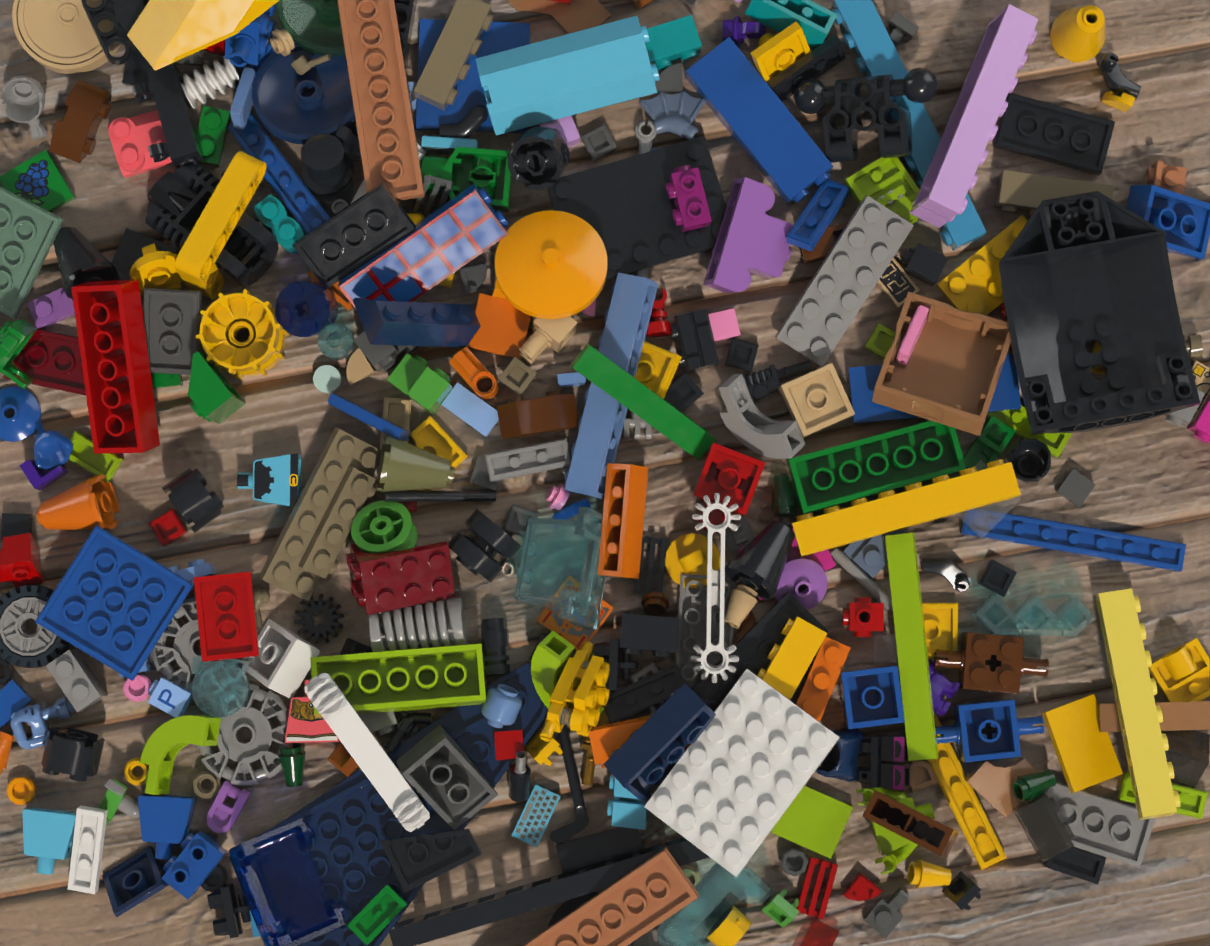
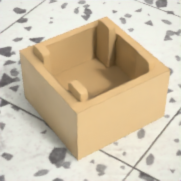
[779,363,855,438]

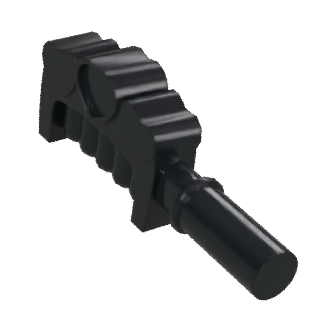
[743,360,812,400]

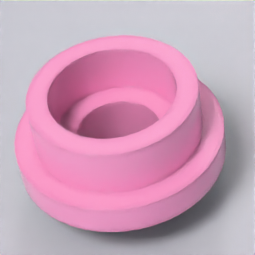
[545,484,570,511]

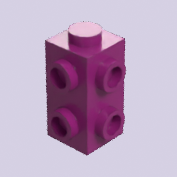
[666,165,712,232]

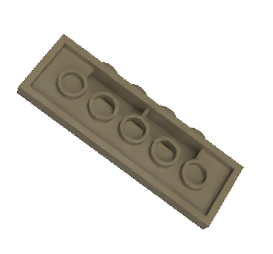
[259,427,381,602]

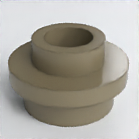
[193,770,221,799]

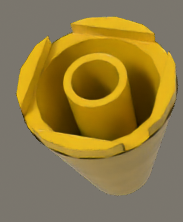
[1050,5,1106,63]

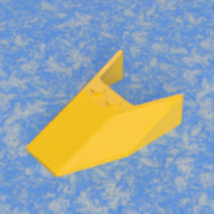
[127,0,279,71]

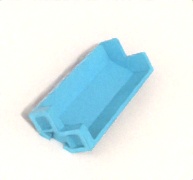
[476,16,660,135]

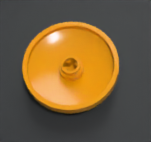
[495,210,607,319]

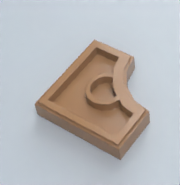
[964,757,1039,818]

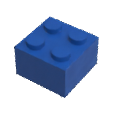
[839,665,905,729]

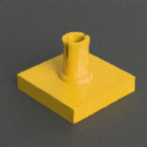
[750,22,811,84]

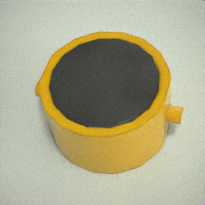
[706,906,752,946]

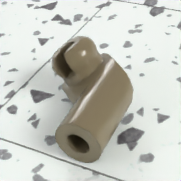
[253,588,270,627]

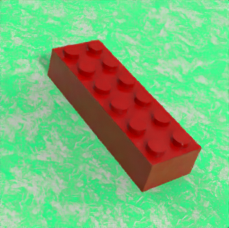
[71,279,160,454]

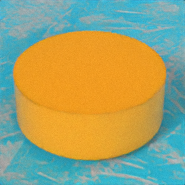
[7,776,37,805]

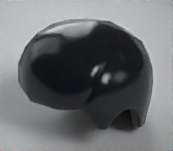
[1009,438,1051,483]

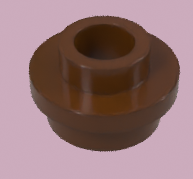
[641,591,670,616]

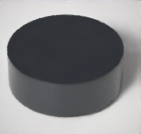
[201,863,228,892]

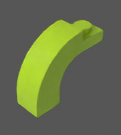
[531,631,605,716]
[140,715,221,795]

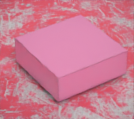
[708,308,741,342]

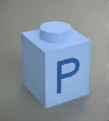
[148,677,195,718]

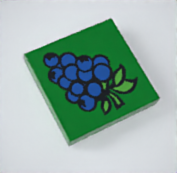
[0,150,75,212]

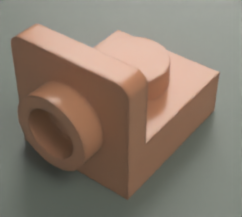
[1145,160,1187,195]

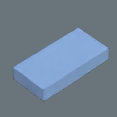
[441,382,499,438]

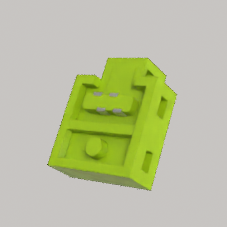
[845,157,920,224]

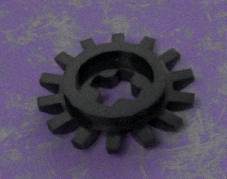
[294,594,344,644]

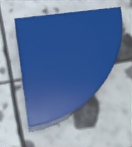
[552,499,591,525]

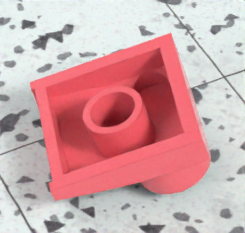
[107,110,173,178]

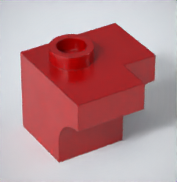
[0,533,43,588]

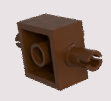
[934,632,1049,694]

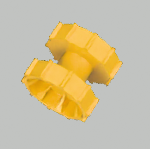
[196,289,290,380]

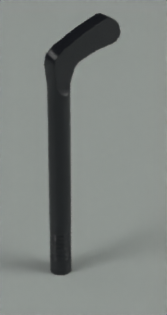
[550,724,588,844]

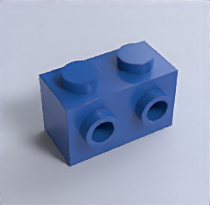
[161,831,228,899]

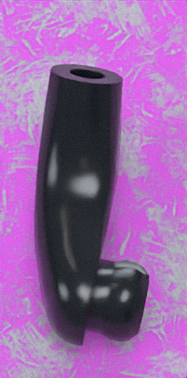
[1099,53,1141,100]
[440,104,488,139]
[921,558,971,592]

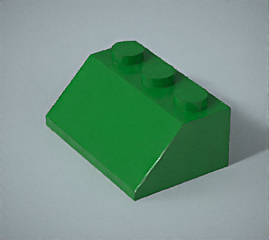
[188,351,245,424]

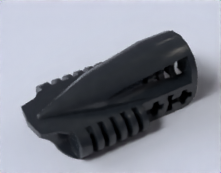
[145,163,279,287]

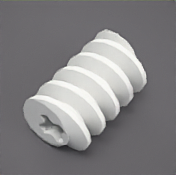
[181,55,241,109]

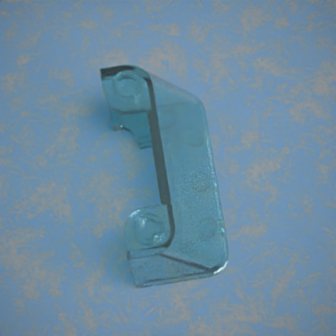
[657,862,775,946]

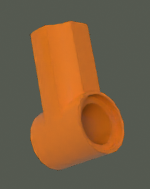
[449,346,499,400]

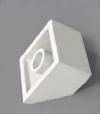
[246,619,320,699]

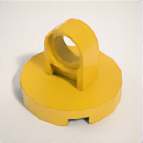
[129,243,183,296]
[665,533,720,589]

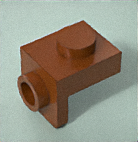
[328,743,361,777]

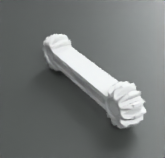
[691,493,741,683]
[305,672,430,832]

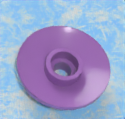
[774,558,828,610]

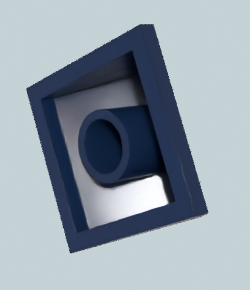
[102,846,169,917]

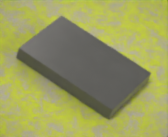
[143,288,202,375]

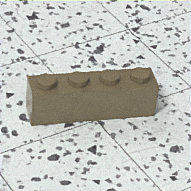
[414,0,494,111]
[995,170,1114,217]

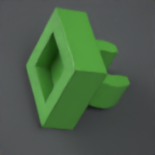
[761,889,800,928]

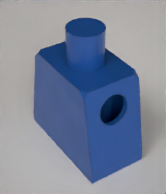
[138,794,197,859]

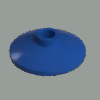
[0,386,41,442]

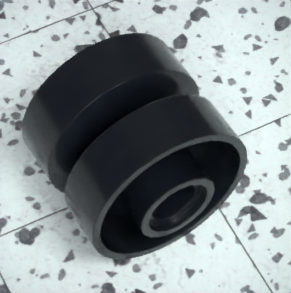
[448,509,522,583]

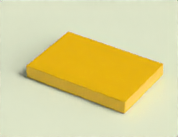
[1042,694,1123,793]

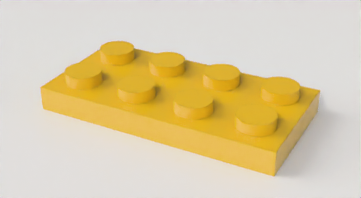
[936,215,1028,315]

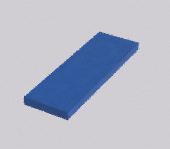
[848,353,1021,424]

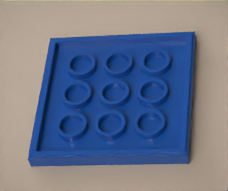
[416,19,530,134]
[35,525,194,681]

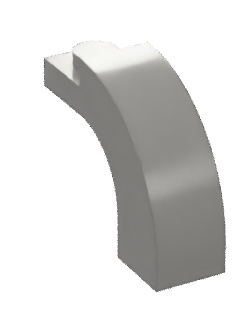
[719,374,806,459]

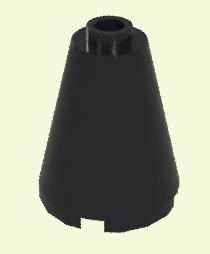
[53,227,119,301]
[725,519,795,599]

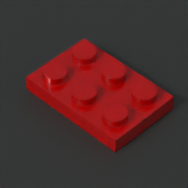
[194,571,260,662]

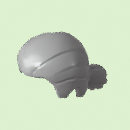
[1,75,47,140]

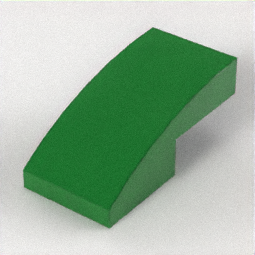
[963,416,1016,471]

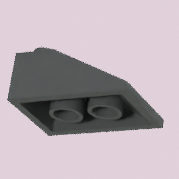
[396,725,498,830]

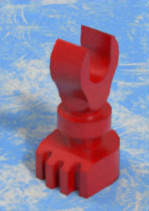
[646,288,671,338]

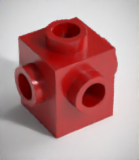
[842,597,884,637]

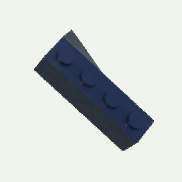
[353,297,481,347]
[603,683,716,804]

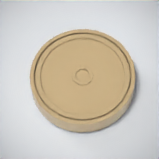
[12,0,121,74]

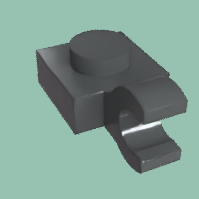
[863,887,910,938]

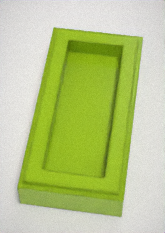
[69,431,124,483]

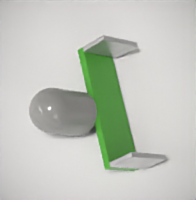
[99,779,140,827]

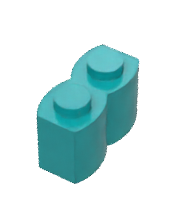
[254,195,305,255]

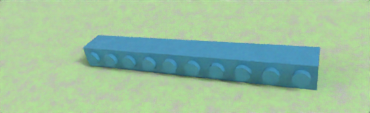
[830,0,987,251]

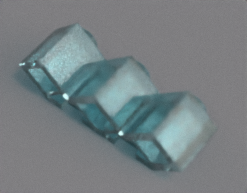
[971,594,1095,637]

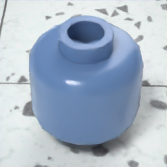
[481,684,522,728]

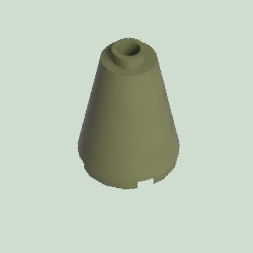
[376,436,455,492]

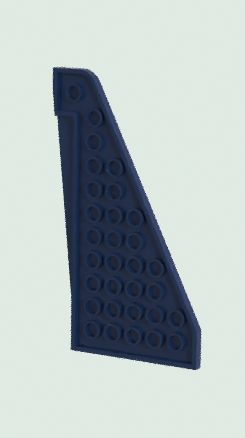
[241,663,548,946]

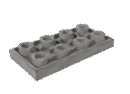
[675,574,736,687]

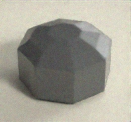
[780,847,808,876]

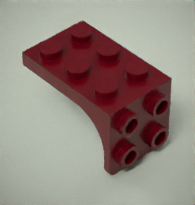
[346,541,455,615]

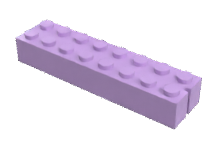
[910,4,1038,228]

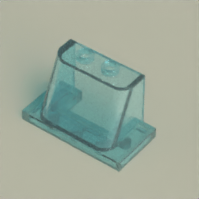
[514,507,606,630]

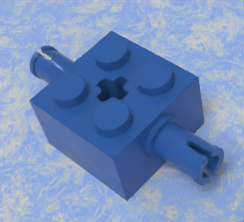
[225,4,276,67]
[935,699,1044,762]

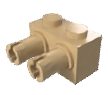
[519,316,577,365]

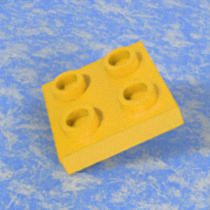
[1148,638,1210,702]

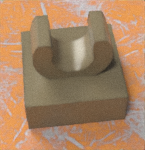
[498,357,537,396]

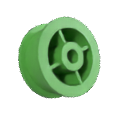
[351,500,418,554]

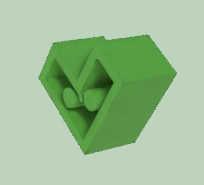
[387,353,453,416]

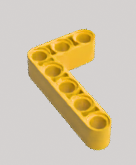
[175,151,267,300]

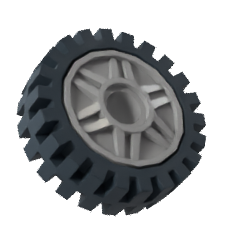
[0,585,71,668]

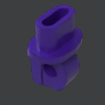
[722,16,766,45]

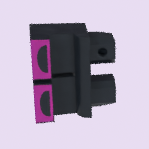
[857,736,910,791]

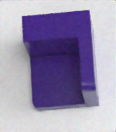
[19,459,69,490]

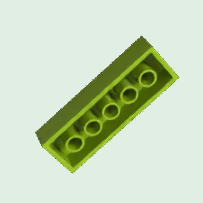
[310,644,486,718]

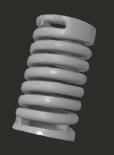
[369,598,466,652]

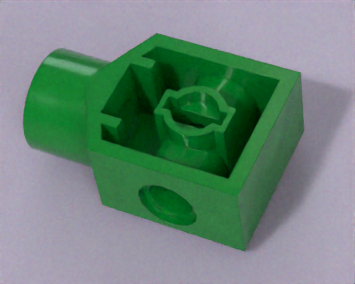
[421,147,512,212]

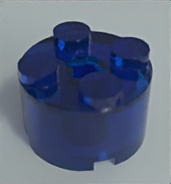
[275,281,338,337]

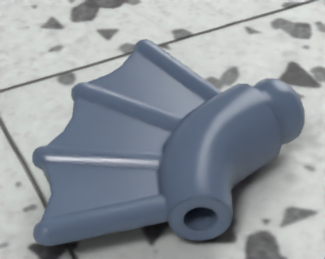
[639,91,706,140]

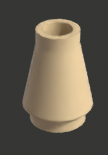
[724,584,758,628]

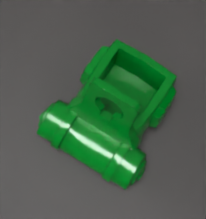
[0,319,37,389]

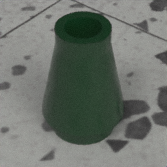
[278,744,306,787]
[1012,770,1056,802]

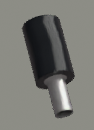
[508,752,531,802]

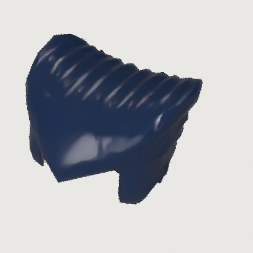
[816,728,864,782]

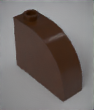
[862,791,959,857]

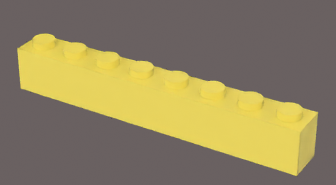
[1095,588,1180,820]

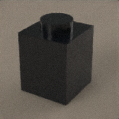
[902,243,948,287]

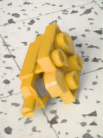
[540,641,610,742]

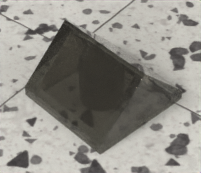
[1161,730,1210,788]

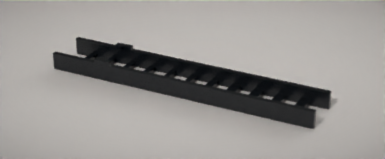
[389,837,709,946]

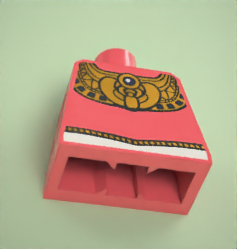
[285,680,340,743]

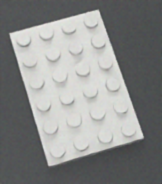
[644,669,840,877]

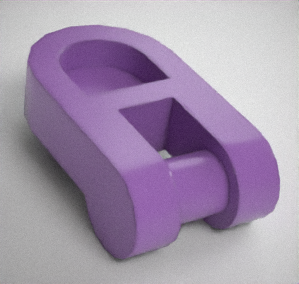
[206,779,251,833]

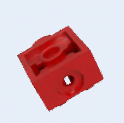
[692,443,765,533]

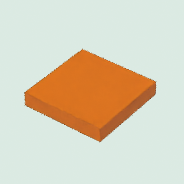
[467,293,531,360]

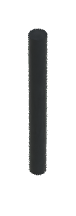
[384,490,496,502]

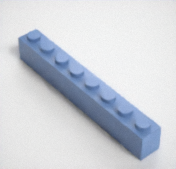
[564,273,658,499]

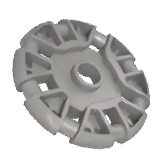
[152,597,251,697]
[196,684,295,786]

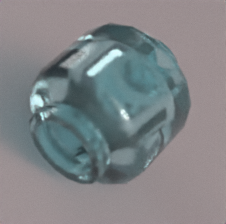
[317,323,355,361]

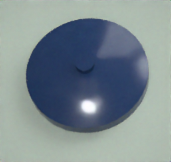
[252,41,355,145]

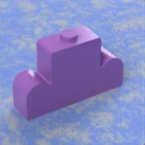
[703,177,794,293]

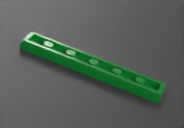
[571,343,716,460]

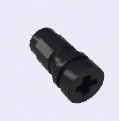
[482,618,510,676]

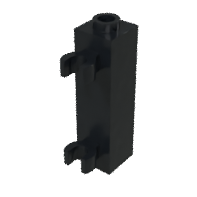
[132,63,204,169]

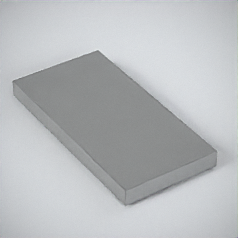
[1031,782,1155,868]

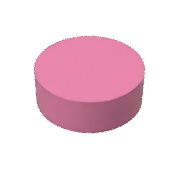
[123,674,152,702]

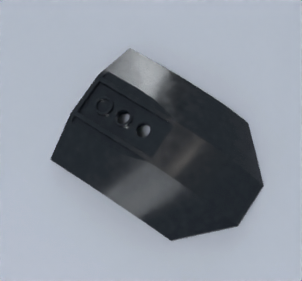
[999,191,1200,434]

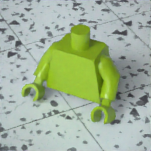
[856,787,935,875]

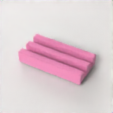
[896,305,929,367]

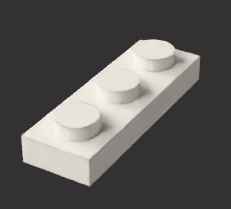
[67,805,108,894]

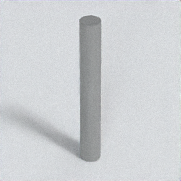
[830,547,893,612]

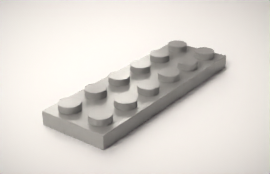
[775,195,914,367]

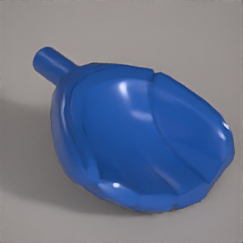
[34,421,73,470]

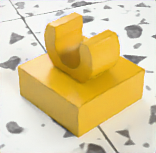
[524,727,563,766]

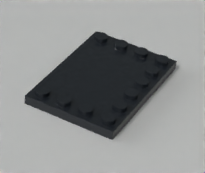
[547,136,726,281]

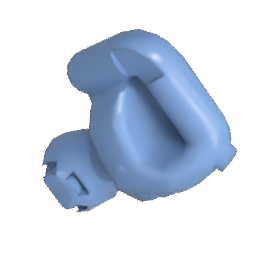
[10,697,76,749]

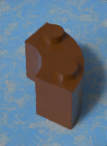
[49,80,111,163]
[497,390,579,439]

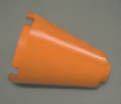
[36,475,119,530]

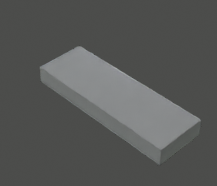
[484,438,571,482]

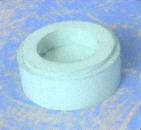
[313,365,342,394]

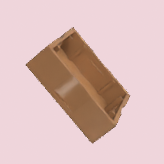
[872,292,1011,436]

